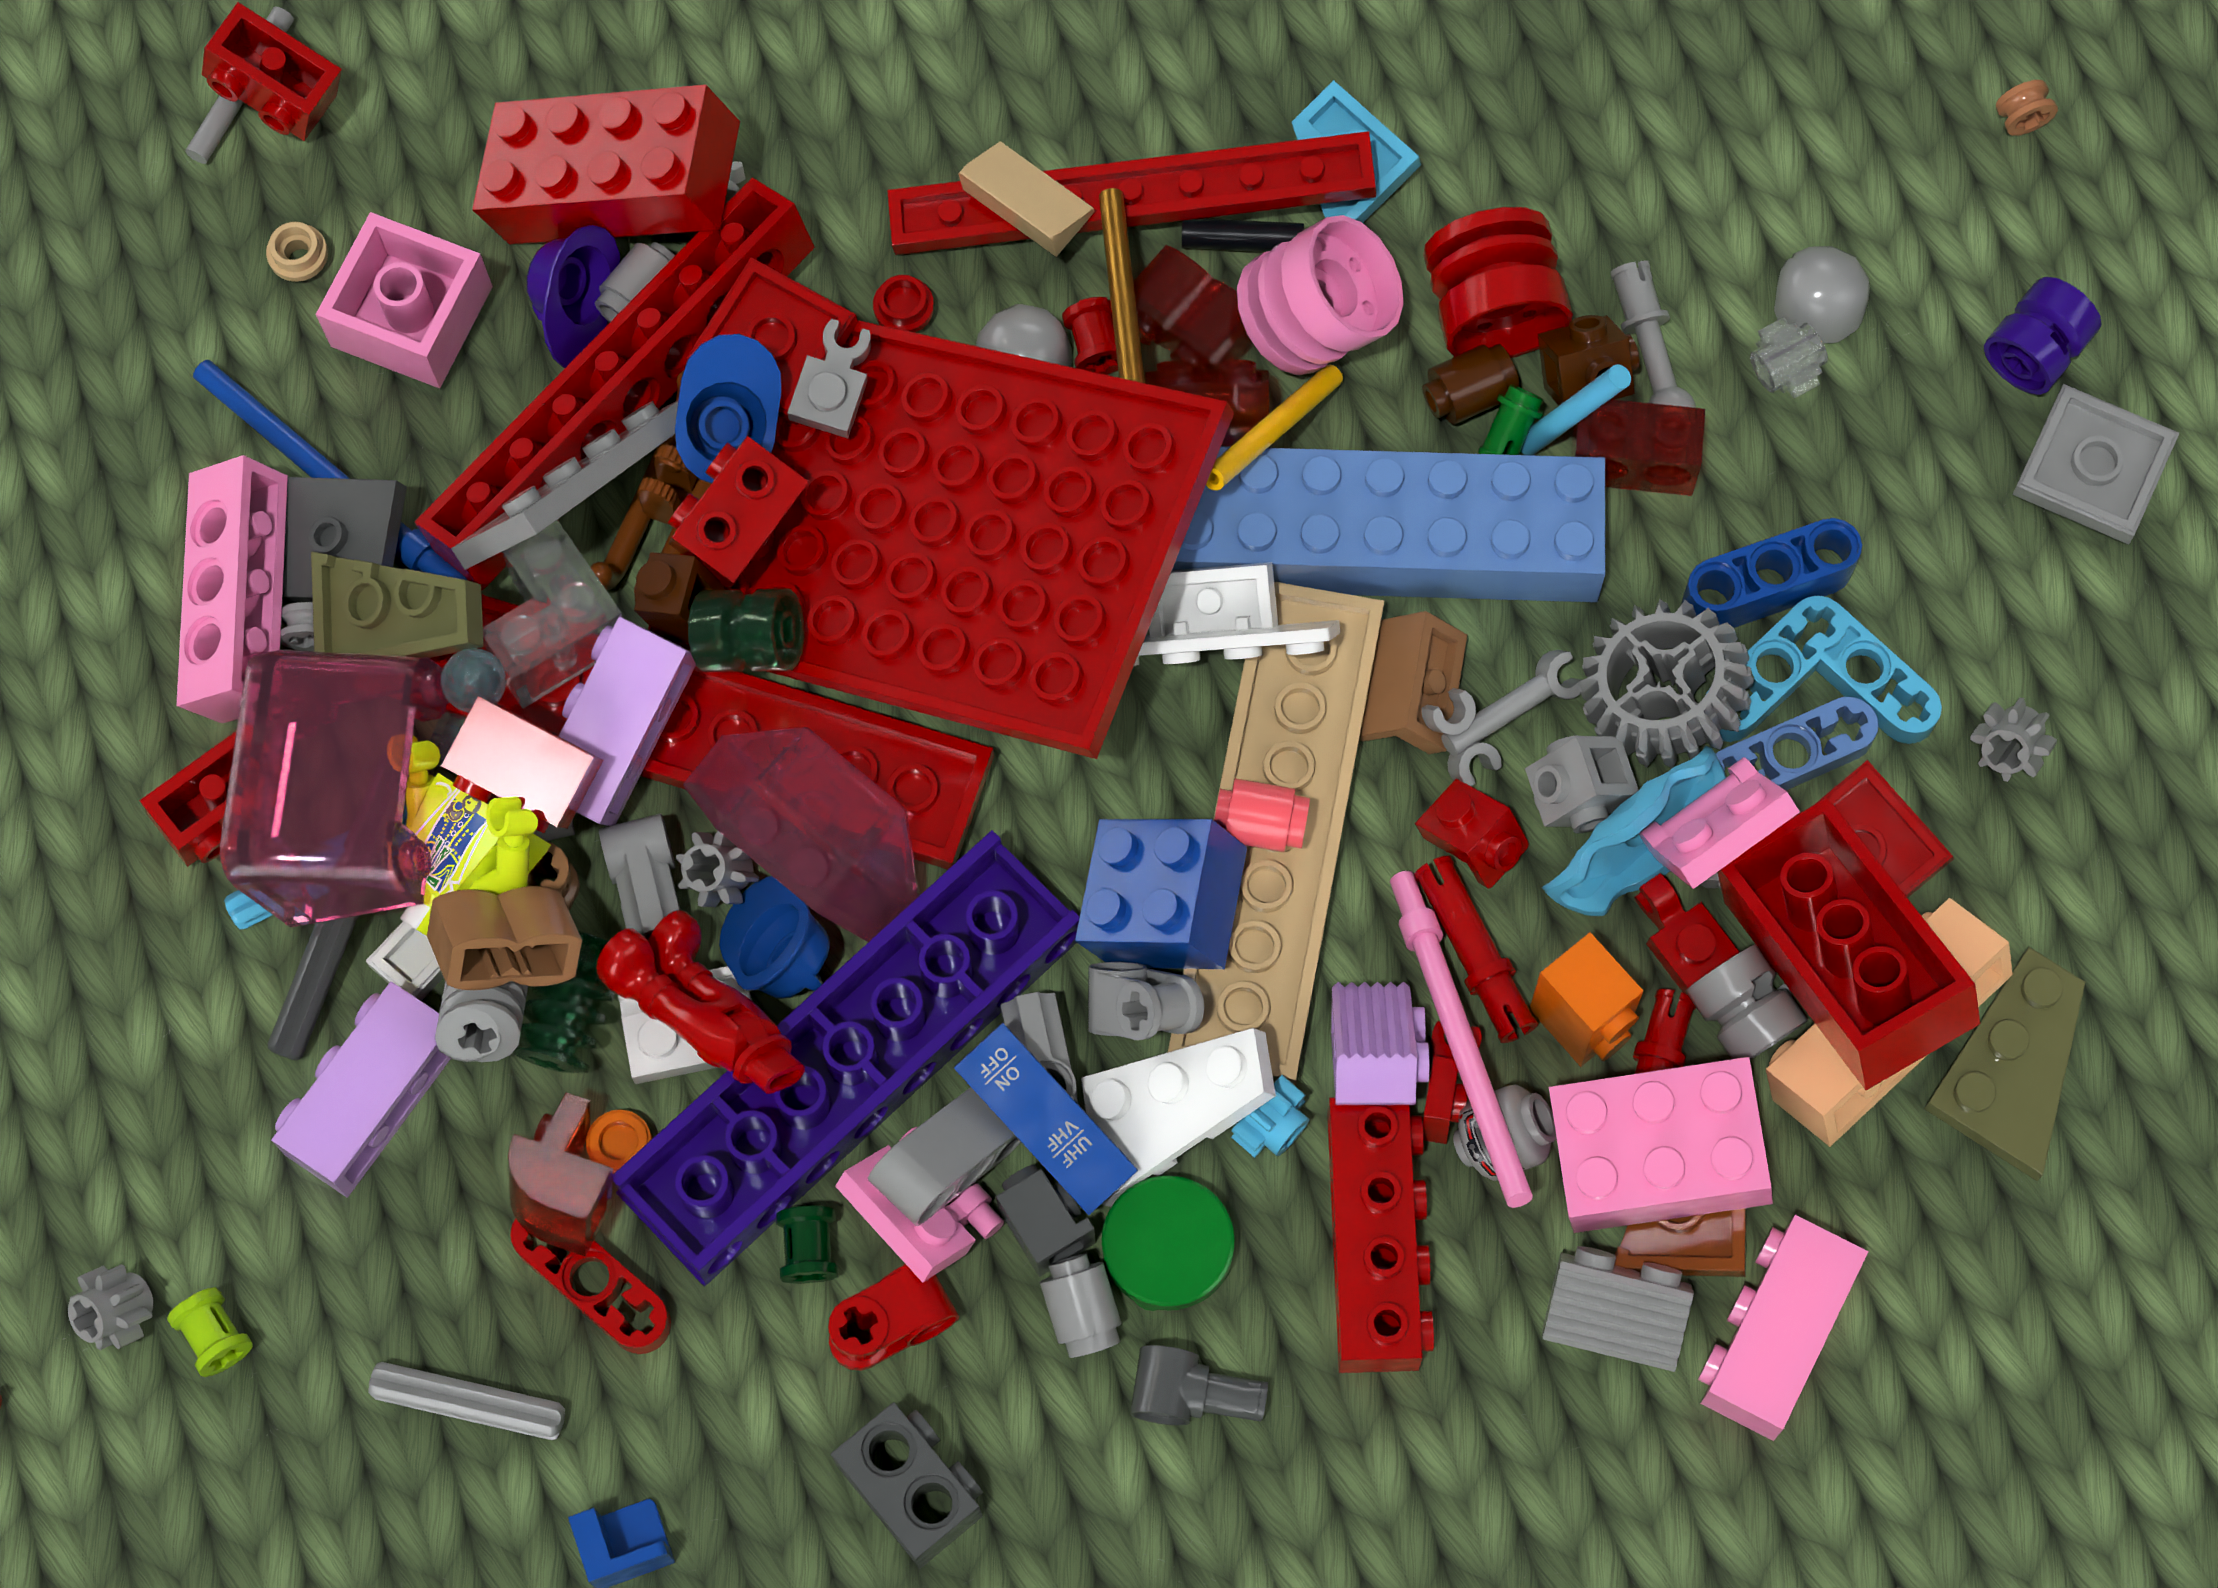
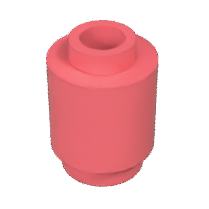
[1214,778,1310,852]

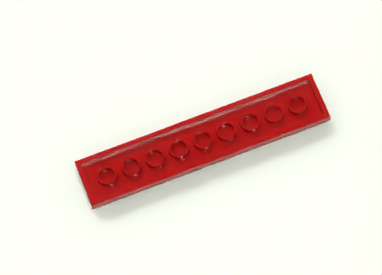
[355,594,994,870]

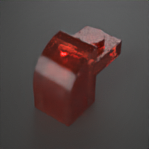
[508,1092,613,1257]

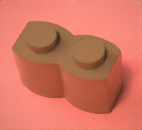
[427,886,582,990]

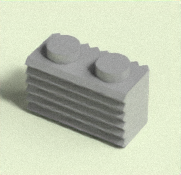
[1542,1246,1694,1372]

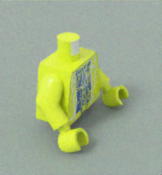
[387,735,551,936]

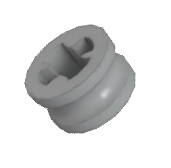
[280,602,314,652]

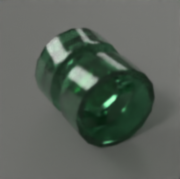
[688,588,804,672]

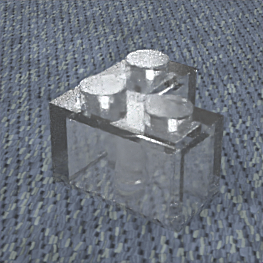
[483,520,623,708]

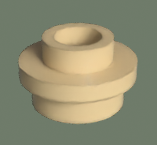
[266,222,328,282]

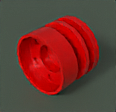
[1424,207,1573,358]

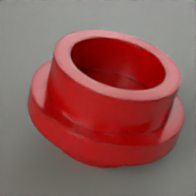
[873,275,934,333]

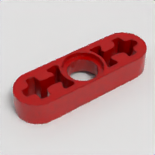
[510,1204,671,1354]

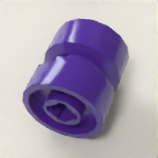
[1984,277,2102,395]

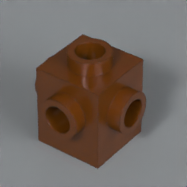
[1538,315,1639,409]

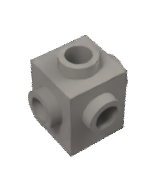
[1525,735,1639,833]

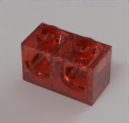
[1571,399,1706,496]

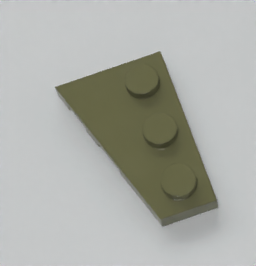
[311,551,484,678]
[1924,947,2086,1181]

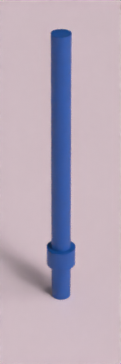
[193,360,467,580]

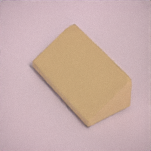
[958,141,1095,257]

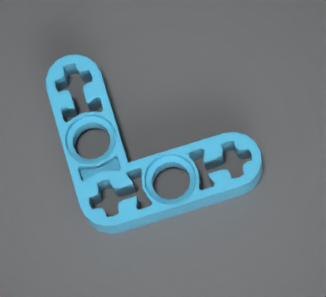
[1706,595,1942,744]

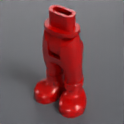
[596,910,805,1094]

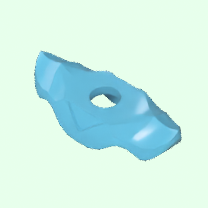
[1541,745,1726,916]

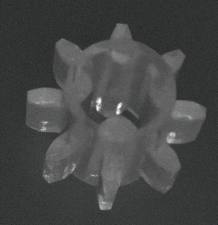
[1750,317,1828,399]

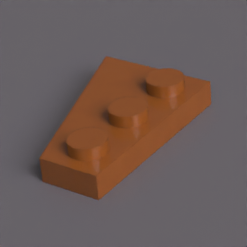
[1614,1208,1746,1277]

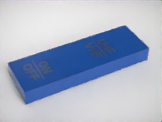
[954,1022,1138,1215]

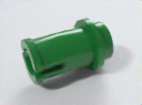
[1478,384,1544,455]

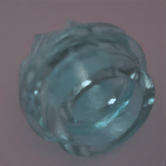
[441,648,506,712]

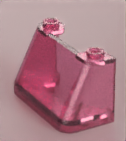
[220,650,452,927]

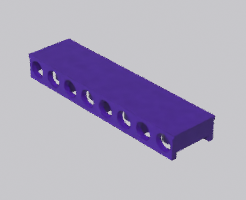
[611,830,1080,1287]

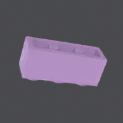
[559,616,700,826]
[271,981,451,1198]

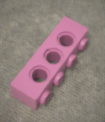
[176,455,288,723]

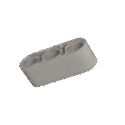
[868,1087,1021,1226]

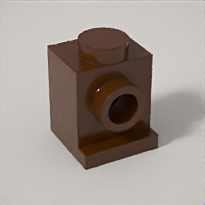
[634,552,725,645]

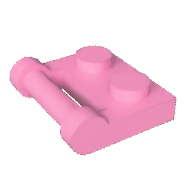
[1639,757,1800,889]

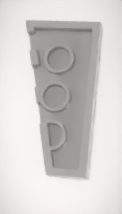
[451,400,678,570]

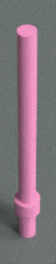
[1390,871,1533,1208]

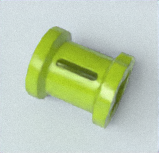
[167,1287,253,1377]

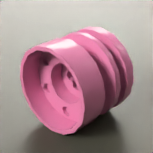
[1237,215,1404,376]

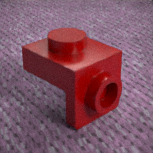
[1415,778,1529,889]

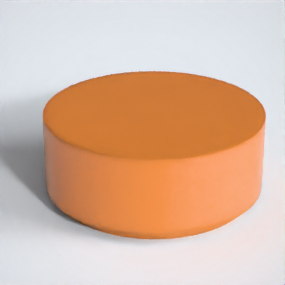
[586,1110,653,1177]

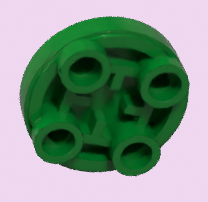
[1102,1176,1235,1311]

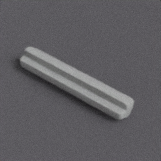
[368,1362,565,1440]

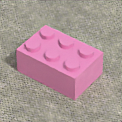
[1549,1057,1773,1233]

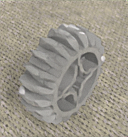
[1579,599,1754,769]

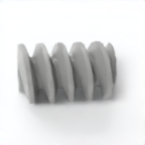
[435,981,528,1062]

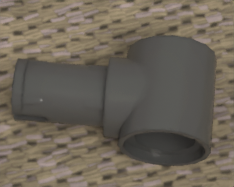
[1130,1345,1268,1426]

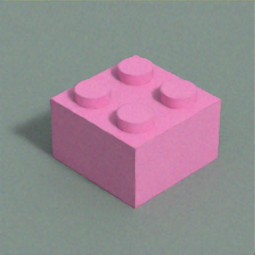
[315,212,493,389]

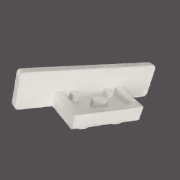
[1134,562,1340,666]

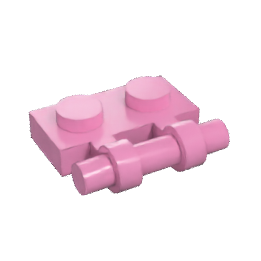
[835,1127,1004,1283]

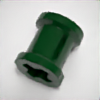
[776,1206,838,1284]

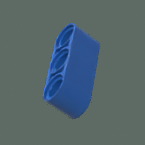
[1681,518,1862,628]

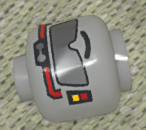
[1453,1084,1556,1181]

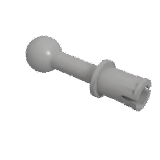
[1610,260,1696,435]

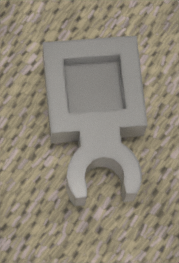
[787,319,871,438]

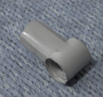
[599,813,680,940]
[1000,992,1078,1103]

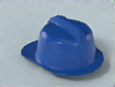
[675,334,781,483]
[719,876,830,999]

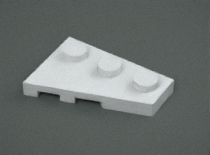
[1081,1028,1276,1207]

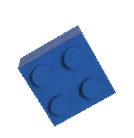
[1075,819,1247,970]

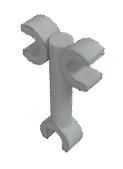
[1421,650,1581,786]

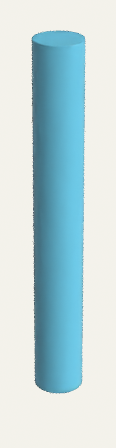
[1520,364,1631,455]

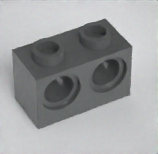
[830,1402,983,1569]

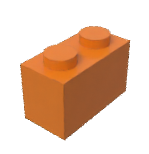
[1529,932,1643,1067]

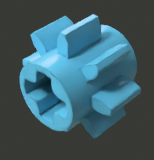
[1231,1075,1309,1158]

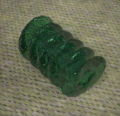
[512,931,616,1073]

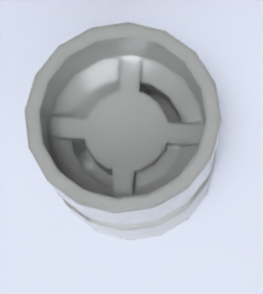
[1685,944,1808,1060]

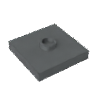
[282,477,407,603]

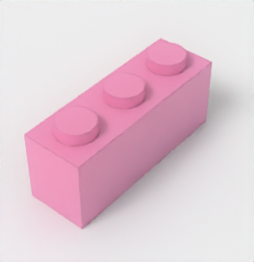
[1698,1215,1869,1441]

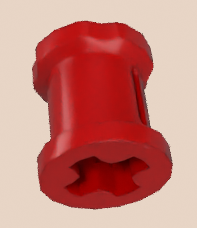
[1062,297,1118,375]

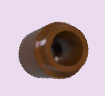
[1422,344,1519,425]

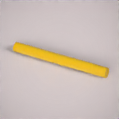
[1206,365,1343,490]

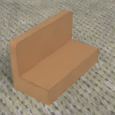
[1359,611,1467,754]

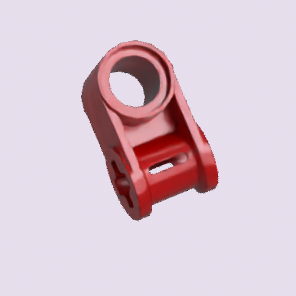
[828,1264,960,1371]

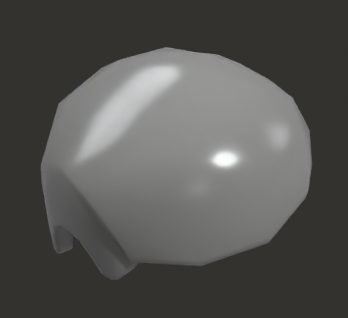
[1774,246,1870,344]
[976,304,1073,367]

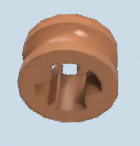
[1995,80,2058,136]

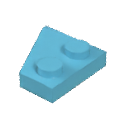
[1291,80,1421,223]

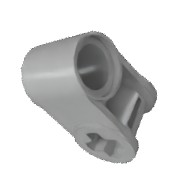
[1088,962,1204,1040]

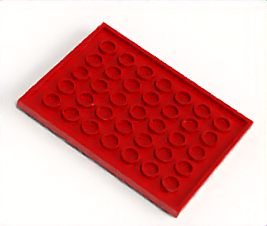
[648,320,1234,759]

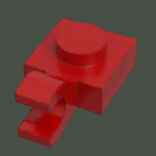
[1634,873,1740,994]
[1423,1021,1482,1144]

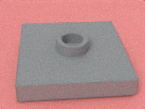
[2012,384,2179,545]

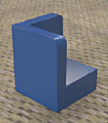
[568,1499,675,1588]

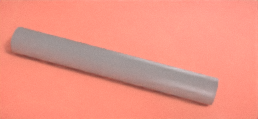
[185,6,294,164]

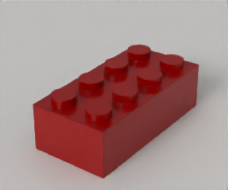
[472,84,740,244]
[1718,797,1980,1090]

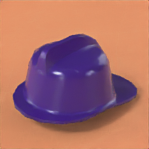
[527,225,620,368]

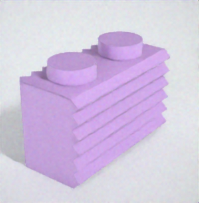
[1331,982,1429,1105]

